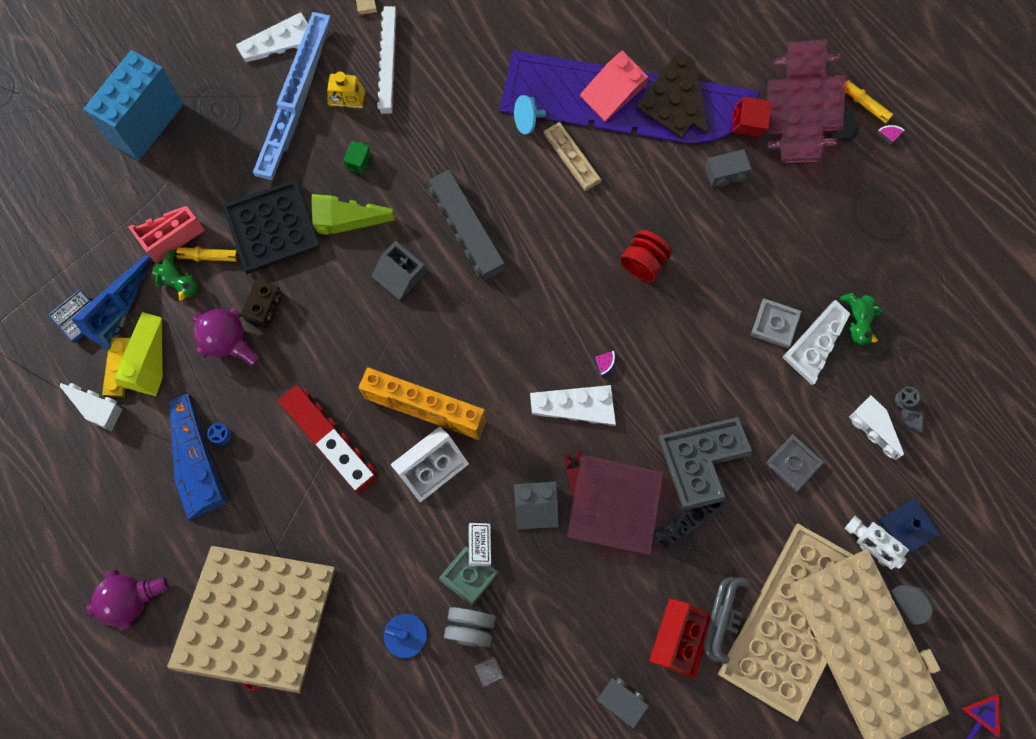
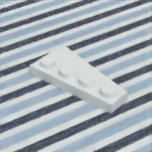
[236,12,308,62]
[782,300,850,385]
[530,385,616,426]

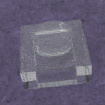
[474,657,504,687]

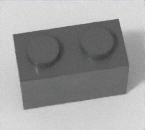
[705,149,751,187]
[596,678,648,728]

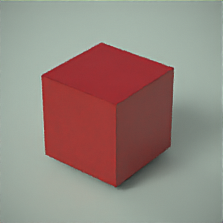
[732,97,771,138]

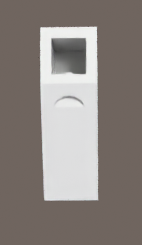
[60,383,123,431]
[849,396,904,460]

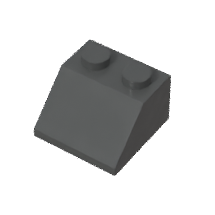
[514,482,559,530]

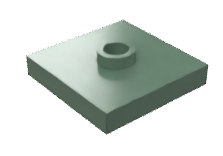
[439,546,499,606]

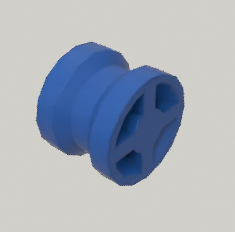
[207,423,232,447]

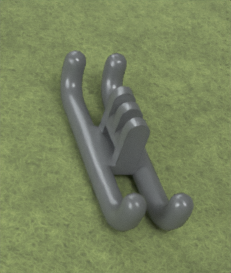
[703,577,750,664]

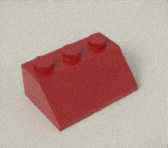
[649,599,711,679]

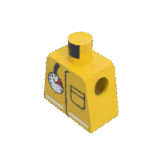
[327,72,365,108]

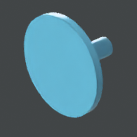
[514,95,546,134]

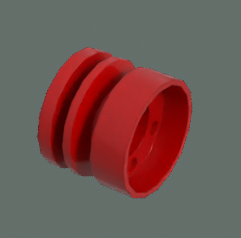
[620,230,673,282]

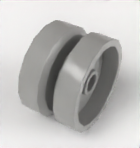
[444,607,496,647]

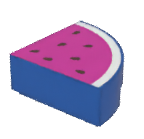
[595,351,615,377]

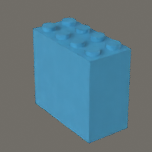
[83,50,184,161]

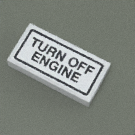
[469,523,491,566]

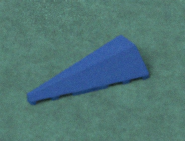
[72,255,153,349]

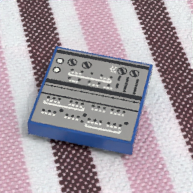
[48,289,91,344]

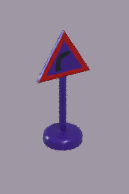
[960,694,1000,739]

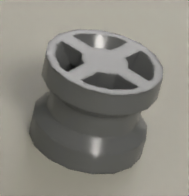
[894,386,920,410]

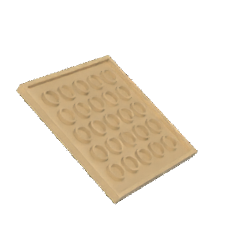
[167,546,335,693]

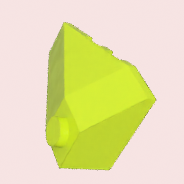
[114,312,163,396]

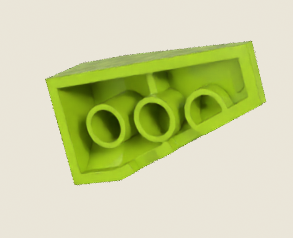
[312,194,395,235]

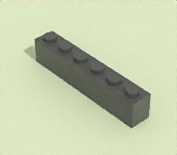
[428,170,505,281]

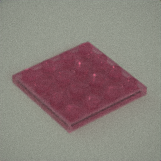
[566,454,663,555]

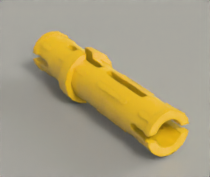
[841,80,893,124]
[177,246,238,262]

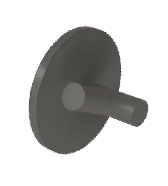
[890,585,934,625]

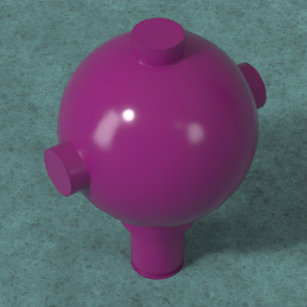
[192,308,260,367]
[87,570,169,632]

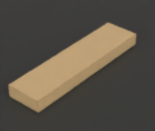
[544,122,601,191]

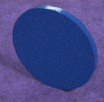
[384,614,427,658]

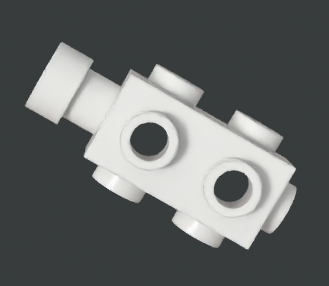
[844,516,909,570]

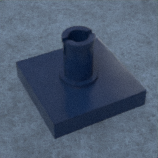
[878,498,940,556]

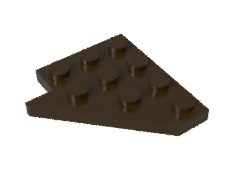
[635,50,708,139]

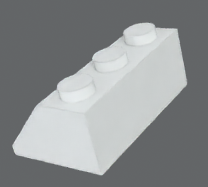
[391,426,469,502]

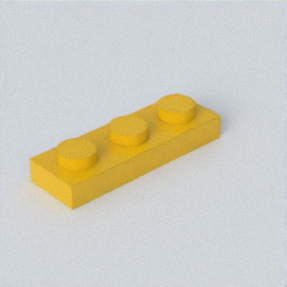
[102,338,130,398]

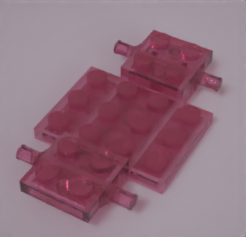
[765,39,846,163]

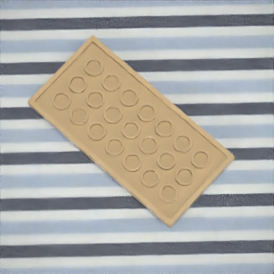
[717,523,853,722]
[790,549,949,739]

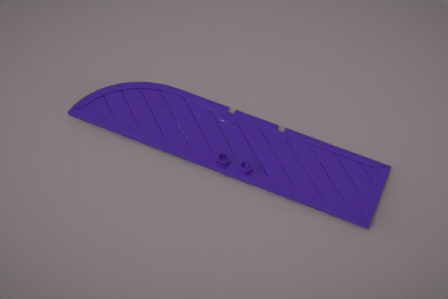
[500,50,760,144]

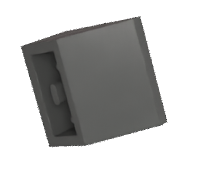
[371,241,427,301]

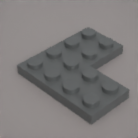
[659,417,752,511]

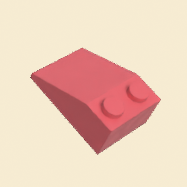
[580,50,648,122]

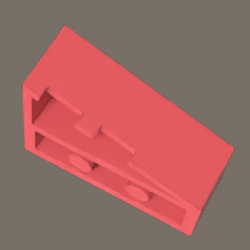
[128,206,205,263]

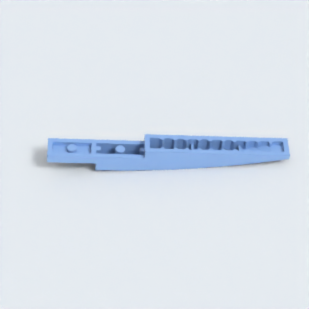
[253,12,331,180]

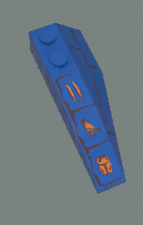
[169,393,228,520]

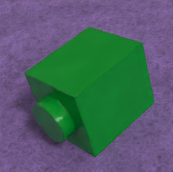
[343,141,372,175]

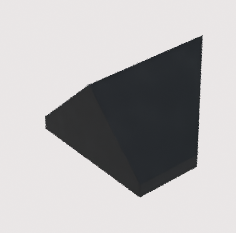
[819,106,862,139]

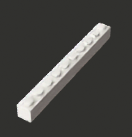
[377,6,397,114]

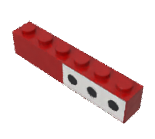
[278,385,377,495]

